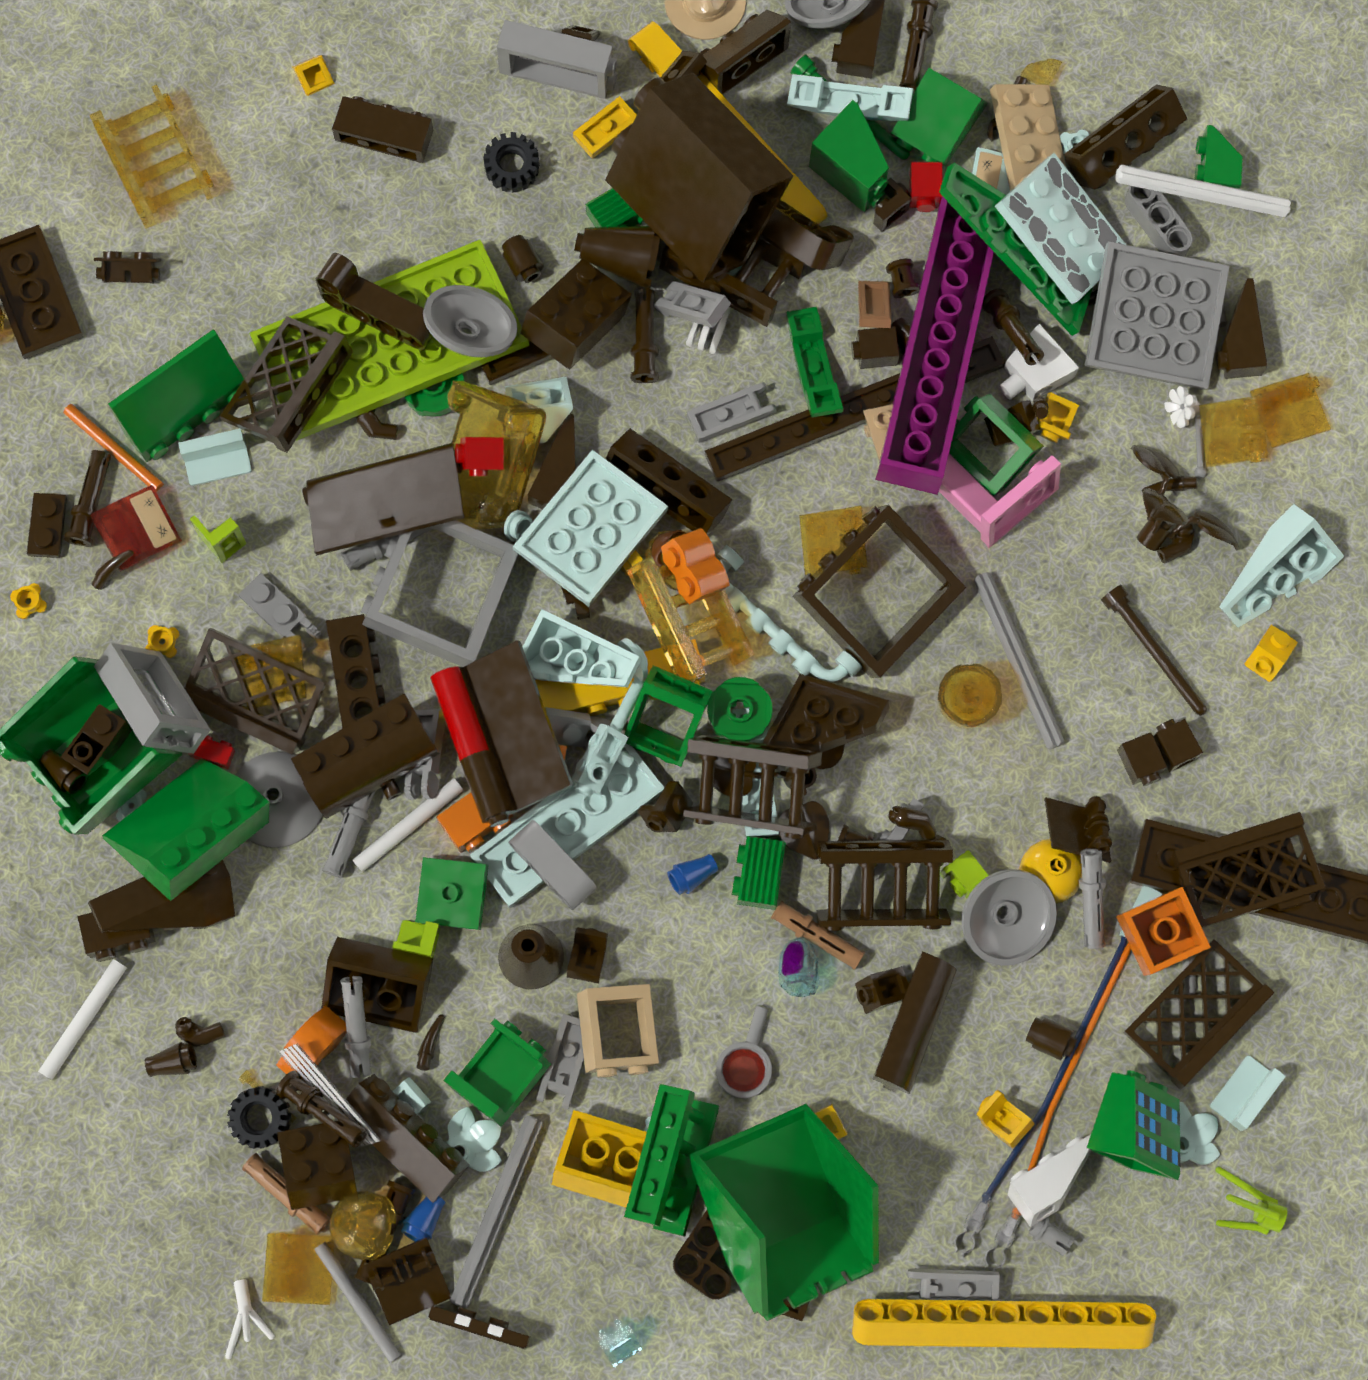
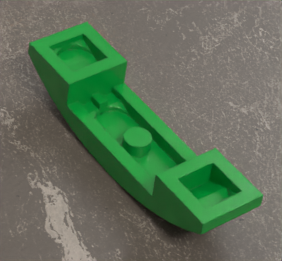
[786,306,843,417]

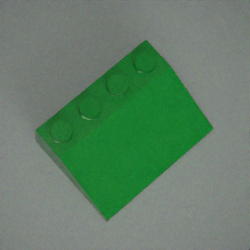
[108,329,244,462]
[102,758,270,901]

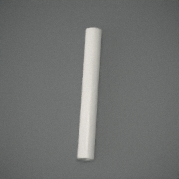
[352,778,464,872]
[38,959,127,1080]

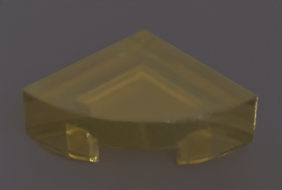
[1020,59,1062,86]

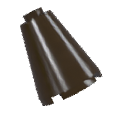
[574,226,660,288]
[498,924,564,990]

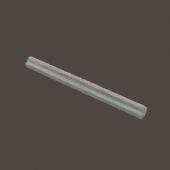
[974,572,1064,749]
[450,1116,543,1309]

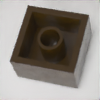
[277,1120,358,1210]

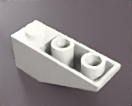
[1007,1134,1091,1227]

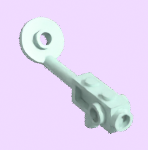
[571,638,648,797]

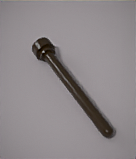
[1101,584,1207,716]

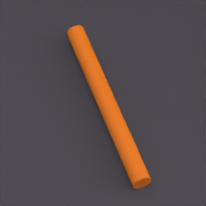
[63,404,164,493]

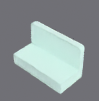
[178,428,252,486]
[1210,1056,1286,1131]

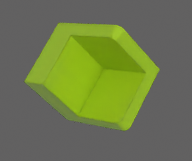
[392,920,441,958]

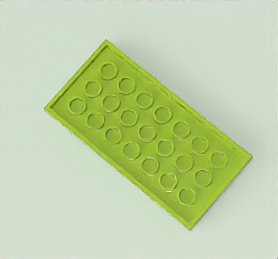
[249,239,529,441]

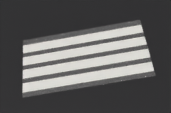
[278,1043,381,1147]

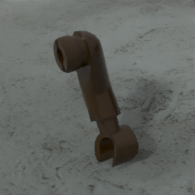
[888,806,947,840]

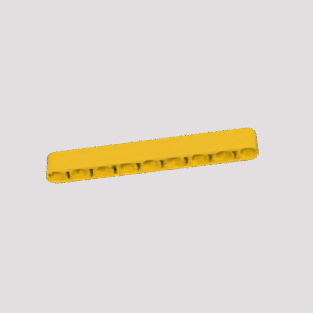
[628,21,828,225]
[852,1299,1156,1349]

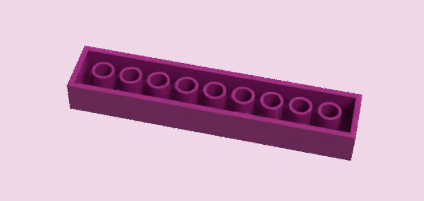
[875,196,994,495]

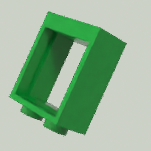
[949,394,1044,496]
[624,665,713,767]

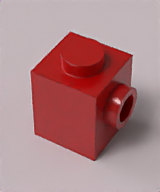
[909,162,943,212]
[455,437,504,476]

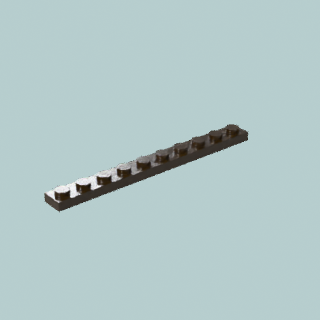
[704,336,1005,482]

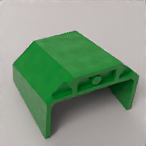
[0,656,183,835]

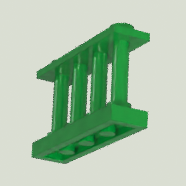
[624,1084,720,1237]

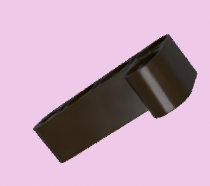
[761,199,854,270]
[316,253,433,350]
[673,1210,731,1300]

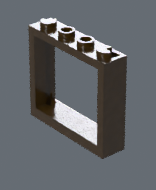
[792,504,967,678]

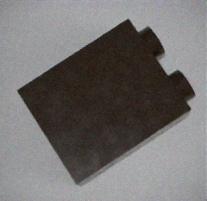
[605,73,793,282]

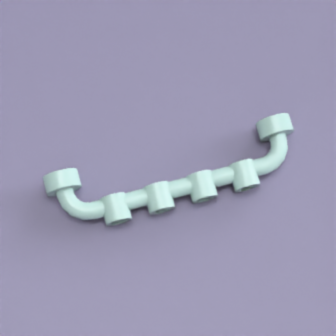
[717,545,862,682]

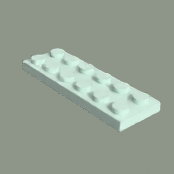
[470,743,664,908]

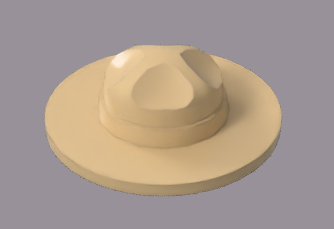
[665,0,746,40]

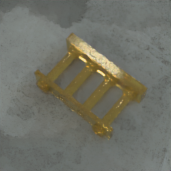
[89,84,214,229]
[627,557,755,682]

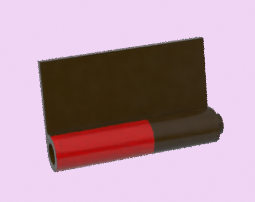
[430,640,573,827]

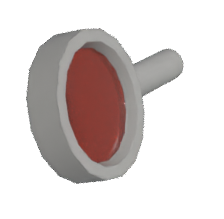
[716,1006,772,1099]

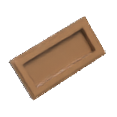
[858,281,891,328]

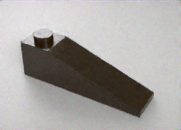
[88,860,235,933]

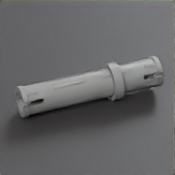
[341,527,433,571]
[322,791,375,878]
[1079,849,1106,949]
[340,976,372,1078]

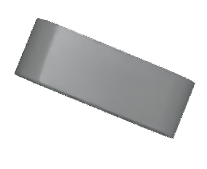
[1125,186,1193,257]
[508,820,597,910]

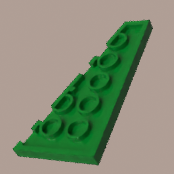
[939,162,1093,336]

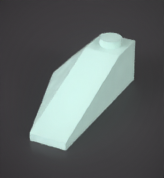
[1219,504,1344,628]

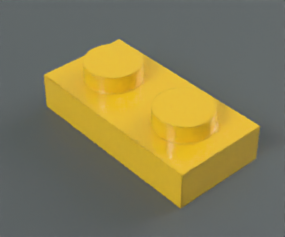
[573,96,637,159]

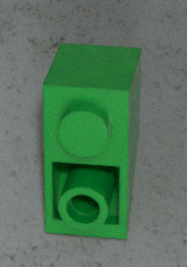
[1194,125,1243,189]

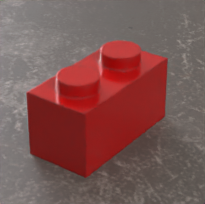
[188,735,235,770]

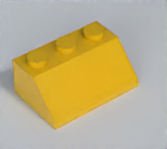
[551,1110,647,1208]

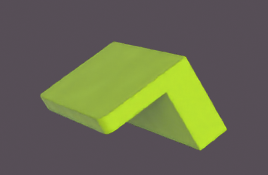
[190,515,247,563]

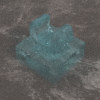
[599,1319,642,1367]

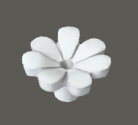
[1164,386,1200,428]

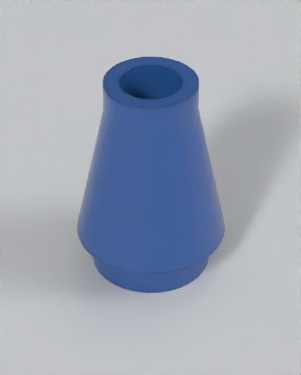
[667,854,718,895]
[401,1197,446,1242]

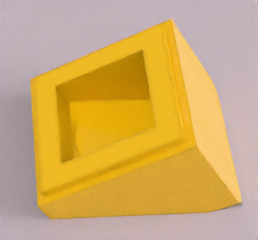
[292,54,335,96]

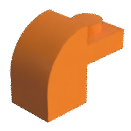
[276,1006,347,1082]

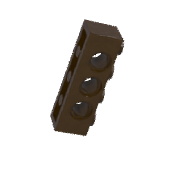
[1063,84,1187,190]
[605,428,733,535]
[326,614,386,729]

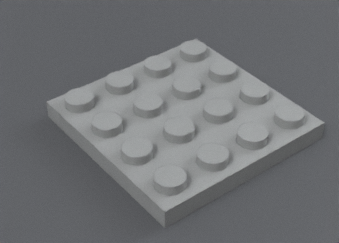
[1084,242,1230,390]

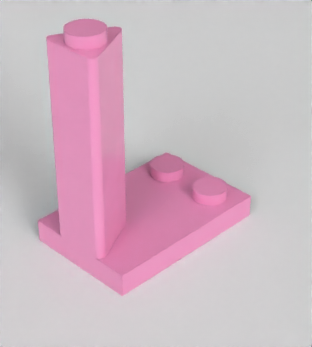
[939,454,1061,548]

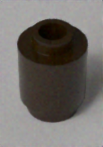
[502,235,544,283]
[1026,1017,1078,1061]

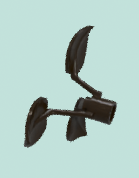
[1131,445,1239,551]
[714,744,845,860]

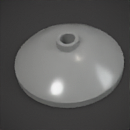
[785,0,871,29]
[423,285,517,357]
[235,752,322,848]
[962,869,1057,966]

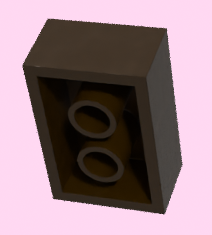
[520,259,632,370]

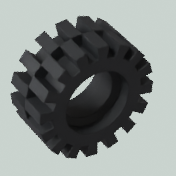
[483,132,540,193]
[227,1086,292,1149]

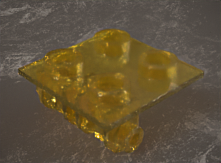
[1250,373,1331,448]
[1199,395,1268,467]
[799,506,868,575]
[237,635,307,708]
[262,1233,335,1305]

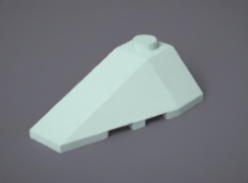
[523,609,642,688]

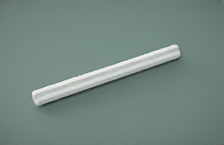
[1116,165,1291,217]

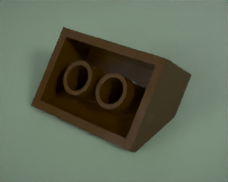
[700,9,791,95]
[321,936,434,1033]

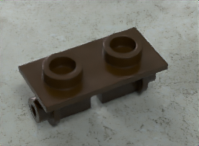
[94,251,162,284]

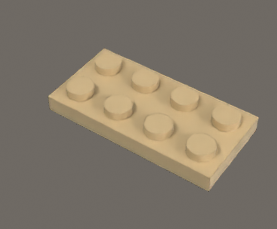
[990,84,1066,191]

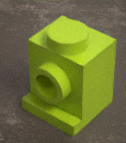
[940,850,989,898]

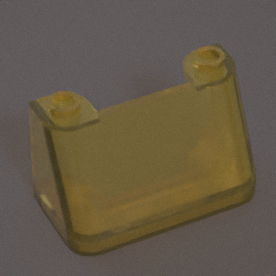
[448,381,546,530]

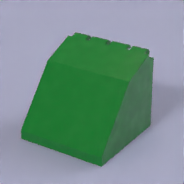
[690,1104,879,1321]

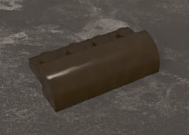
[291,693,440,819]
[873,951,957,1094]

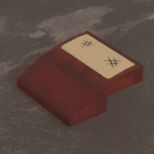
[91,484,182,572]

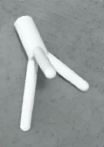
[225,1279,275,1360]

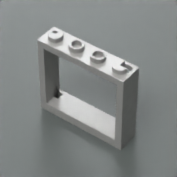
[361,520,518,667]

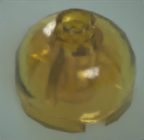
[937,663,1002,729]
[329,1191,396,1260]

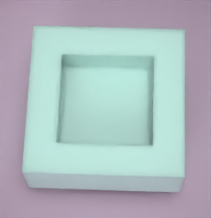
[393,1077,431,1115]

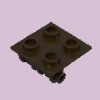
[1044,796,1112,863]
[364,1237,451,1325]

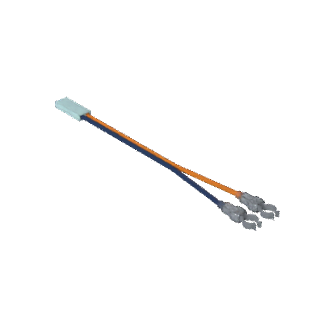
[954,886,1163,1271]

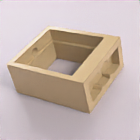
[577,984,659,1078]

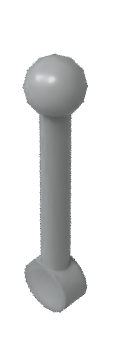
[1194,415,1207,479]

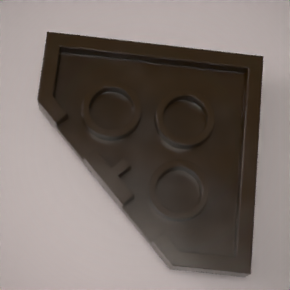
[762,674,890,752]

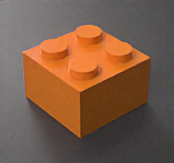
[1116,887,1211,976]

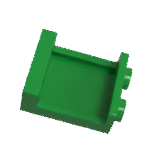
[443,1018,551,1127]

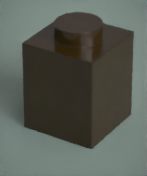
[851,326,899,369]
[1153,719,1203,773]
[1117,732,1167,786]

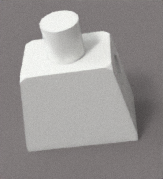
[999,324,1079,401]

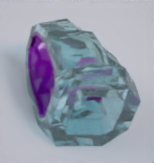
[778,937,820,997]

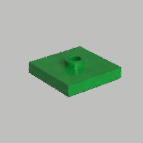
[415,857,489,930]

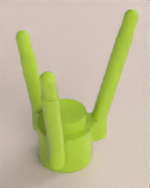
[1215,1167,1288,1235]

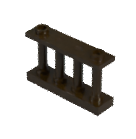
[659,234,805,327]
[683,735,822,839]
[816,840,953,931]

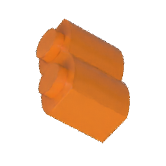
[661,528,730,605]

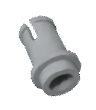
[1029,1217,1074,1256]

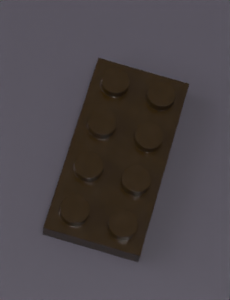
[0,225,84,359]

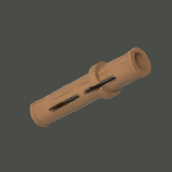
[771,900,865,970]
[242,1153,331,1235]

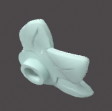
[1180,1102,1220,1165]
[446,1107,502,1172]

